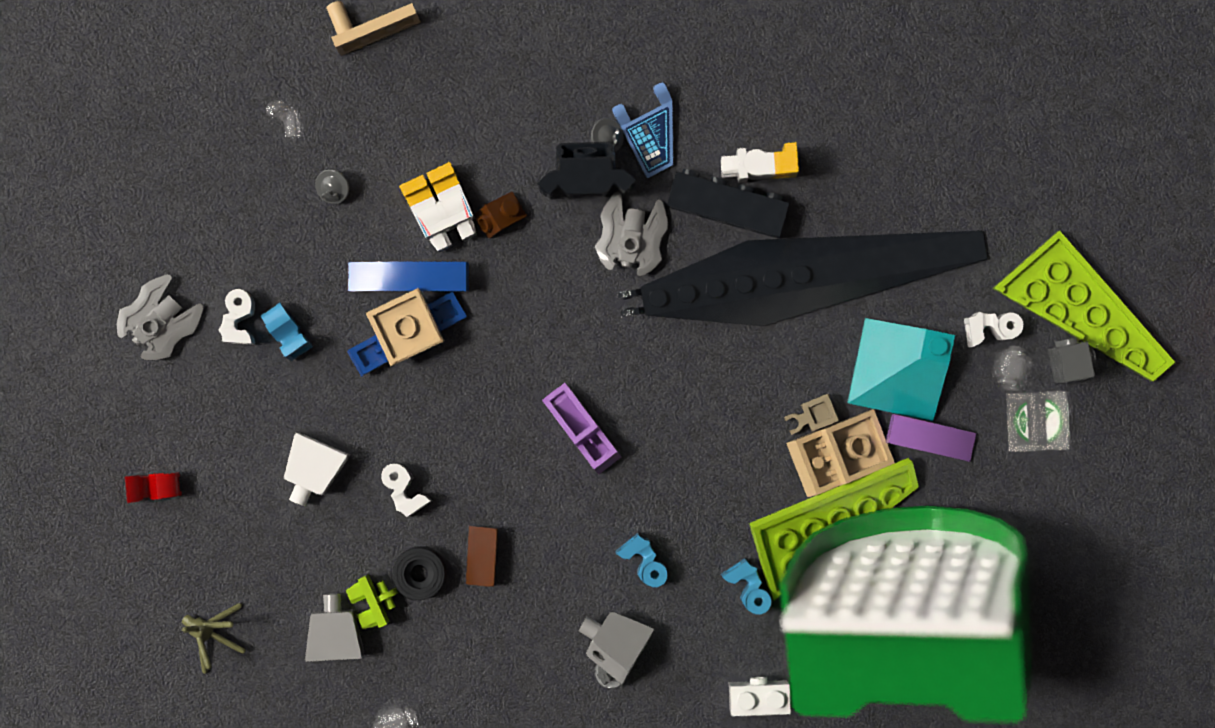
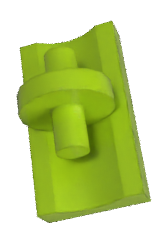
[346,574,399,629]

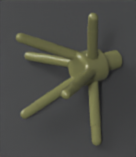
[182,603,246,674]

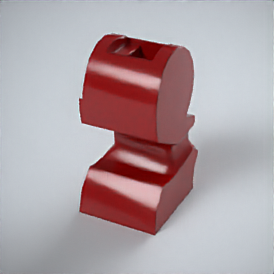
[125,472,182,503]

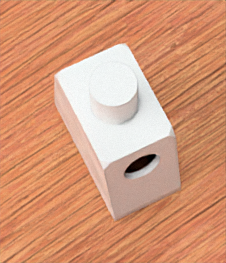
[284,433,350,506]

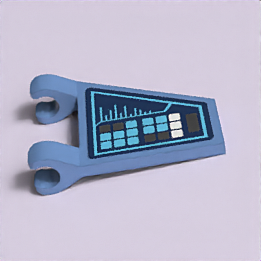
[612,83,673,178]

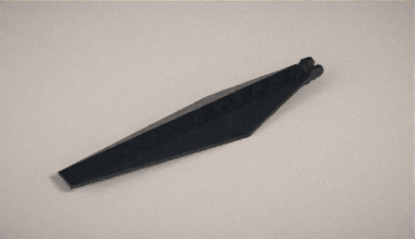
[618,230,987,326]

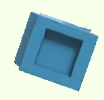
[261,302,313,361]
[615,533,668,587]
[721,558,771,614]

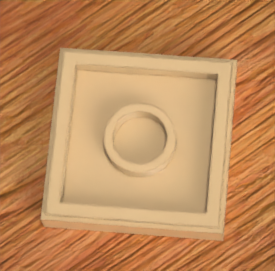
[366,288,445,366]

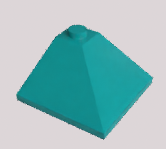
[847,318,955,421]

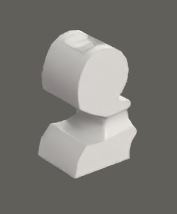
[219,289,255,345]
[964,312,1023,347]
[381,464,433,517]

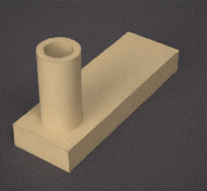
[326,1,420,56]

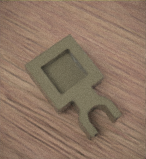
[784,393,840,435]

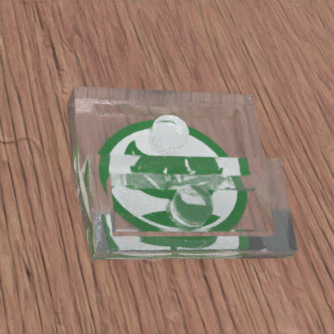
[1006,391,1070,452]

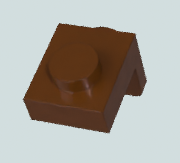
[475,191,527,239]

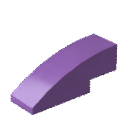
[542,383,621,475]
[886,414,976,462]

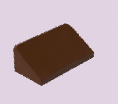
[466,526,498,587]

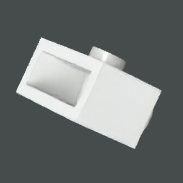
[729,677,790,716]

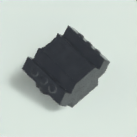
[536,141,636,199]

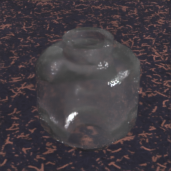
[992,346,1033,391]
[373,702,419,728]

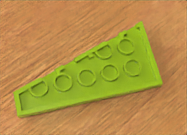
[992,231,1175,381]
[749,458,919,600]

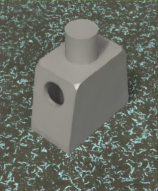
[305,593,364,661]
[579,612,654,684]

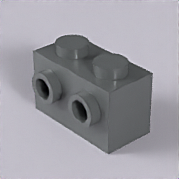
[1048,338,1096,383]

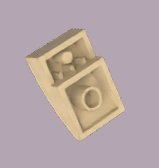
[786,409,895,497]

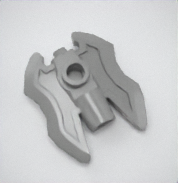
[595,191,668,276]
[116,274,203,360]

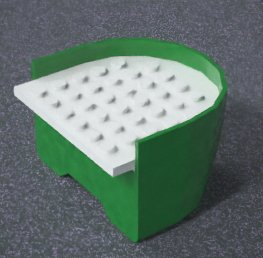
[780,506,1032,722]

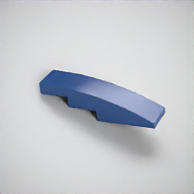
[348,262,469,292]
[347,292,467,377]

